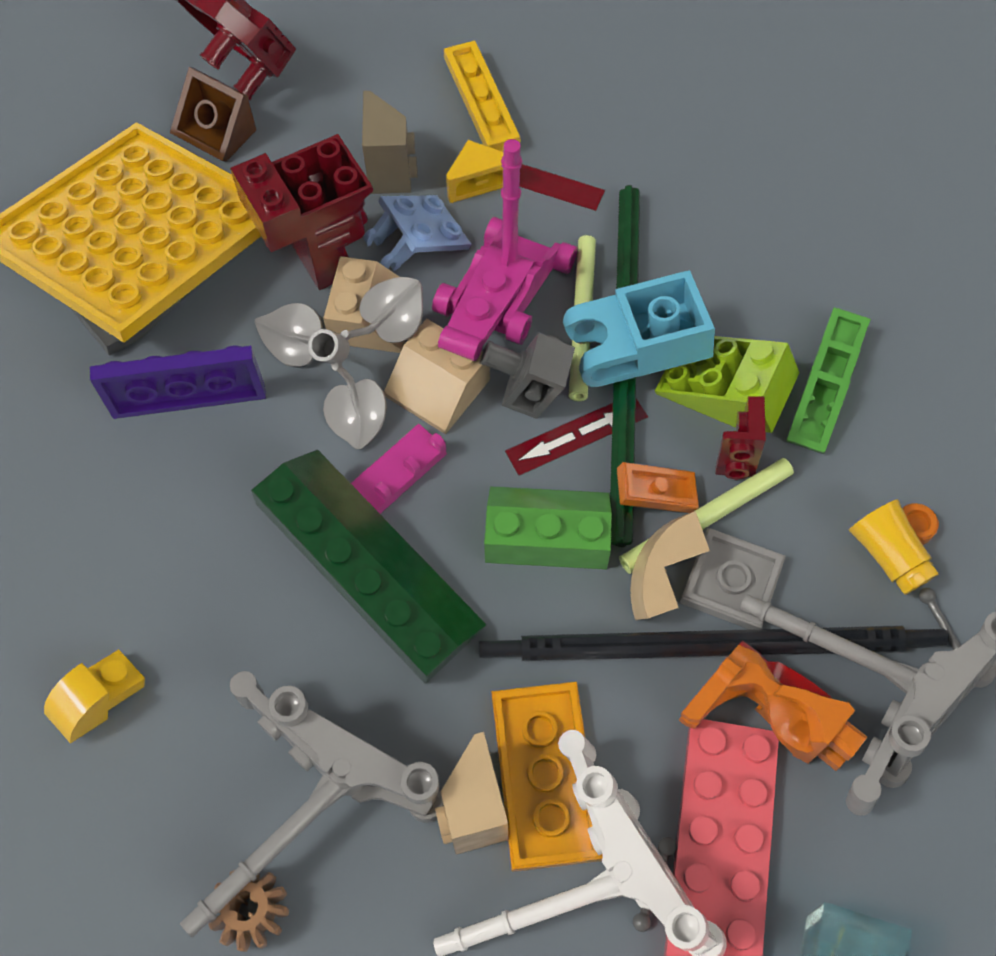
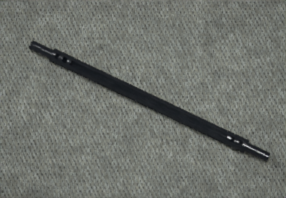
[479,625,948,661]

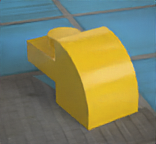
[44,649,145,744]

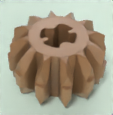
[209,870,289,952]

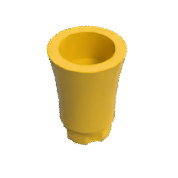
[849,499,939,595]

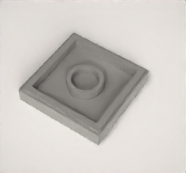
[680,527,786,630]

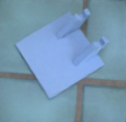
[364,195,472,271]

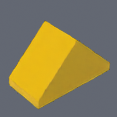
[446,140,503,203]

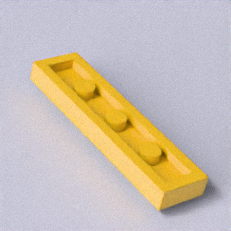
[444,40,520,152]

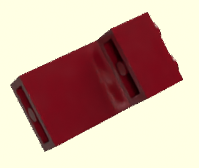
[230,134,373,291]

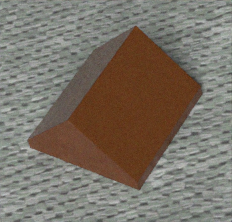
[170,67,257,162]

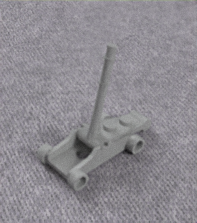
[740,594,996,816]
[180,671,444,937]

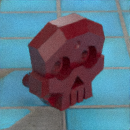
[176,0,296,101]

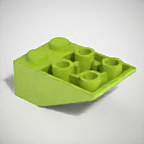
[655,336,800,433]

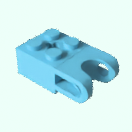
[563,270,715,387]

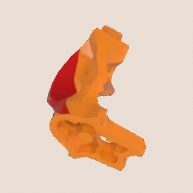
[679,641,867,771]

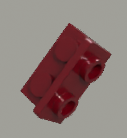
[715,396,766,480]

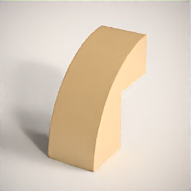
[630,511,710,620]

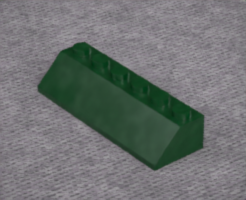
[251,449,487,684]

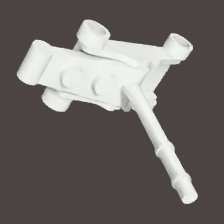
[434,730,727,956]

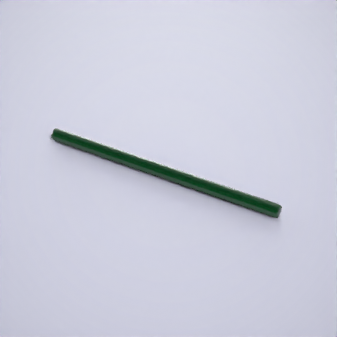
[610,185,640,547]

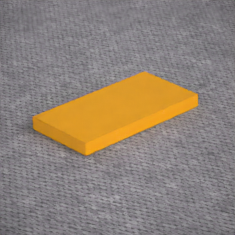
[491,682,603,872]

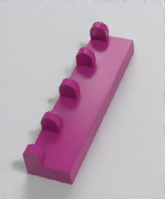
[351,423,447,514]

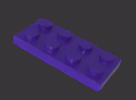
[90,345,266,419]

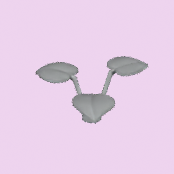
[255,277,423,449]

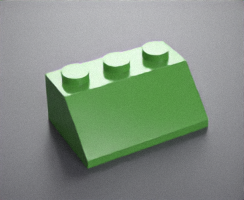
[484,486,612,570]

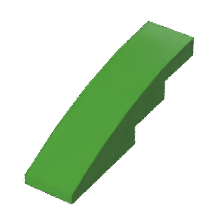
[786,307,871,454]

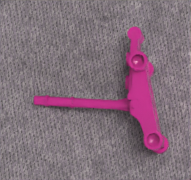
[432,139,578,361]

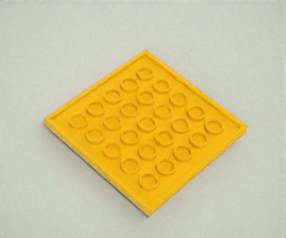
[0,122,261,343]

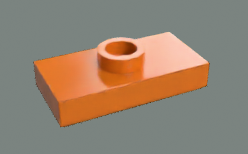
[617,462,699,513]

